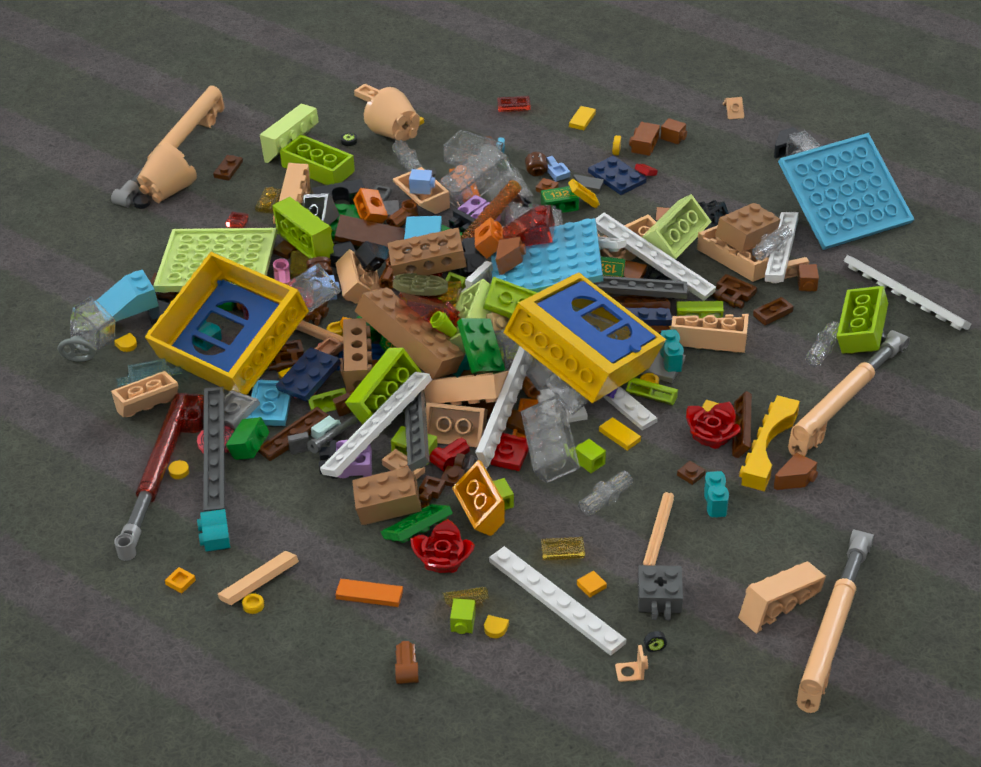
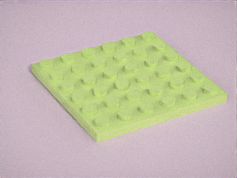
[153,228,277,293]

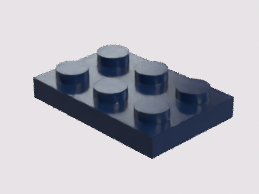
[588,155,647,195]
[276,347,341,402]

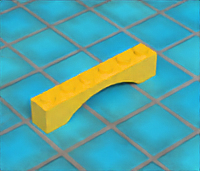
[739,395,800,492]

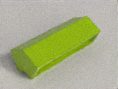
[676,301,724,319]
[626,378,678,405]

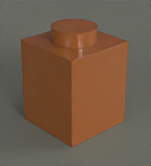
[660,118,687,144]
[797,264,819,291]

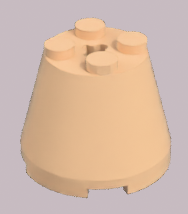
[364,87,420,141]
[137,143,197,203]

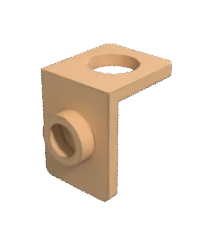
[723,97,744,119]
[615,645,648,682]

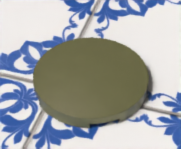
[392,273,448,296]

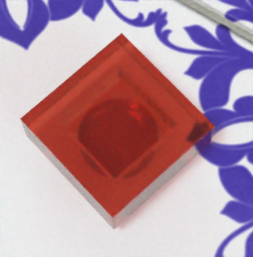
[226,212,249,228]

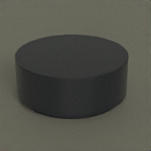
[133,194,151,209]

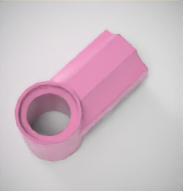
[273,259,291,286]

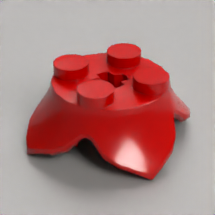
[686,401,740,449]
[410,519,475,573]

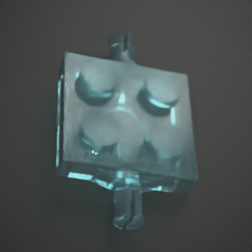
[116,358,182,386]

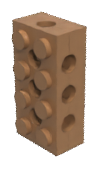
[388,228,467,279]
[343,318,372,393]

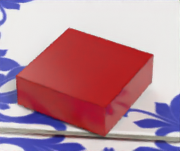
[635,164,658,176]

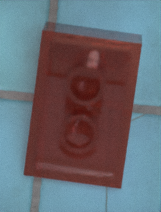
[503,205,555,246]
[398,292,461,335]

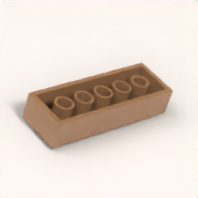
[355,288,465,379]

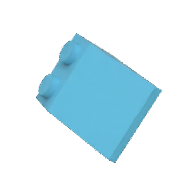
[94,270,159,325]

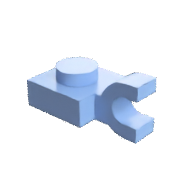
[546,156,571,181]

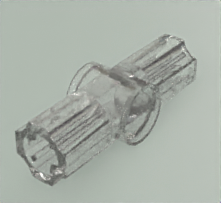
[392,140,423,172]
[752,225,793,261]
[805,321,839,367]
[578,470,633,516]

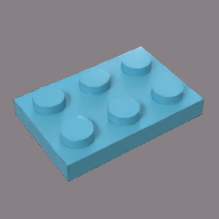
[246,380,292,426]

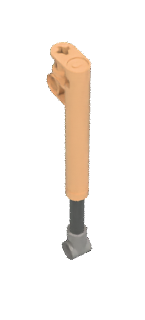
[111,86,224,208]
[788,330,910,456]
[797,529,874,713]

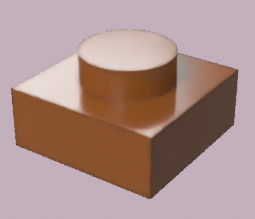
[536,178,559,193]

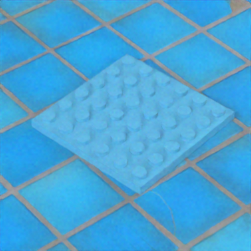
[778,133,914,250]
[491,218,604,293]

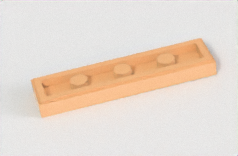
[218,551,299,605]

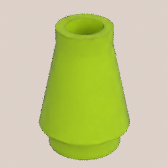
[430,311,457,338]

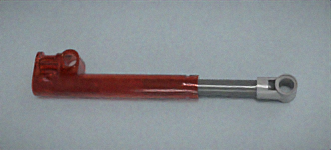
[114,393,204,561]

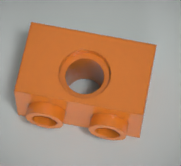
[353,188,388,224]
[475,217,503,259]

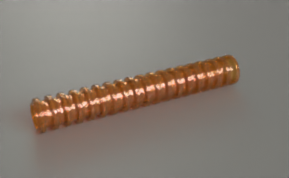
[460,180,522,241]

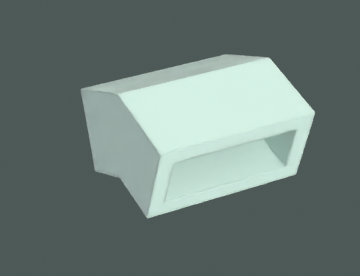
[311,416,341,439]

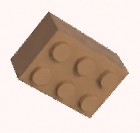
[715,203,781,253]
[352,467,422,525]

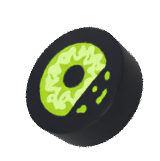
[341,132,357,146]
[644,631,667,652]

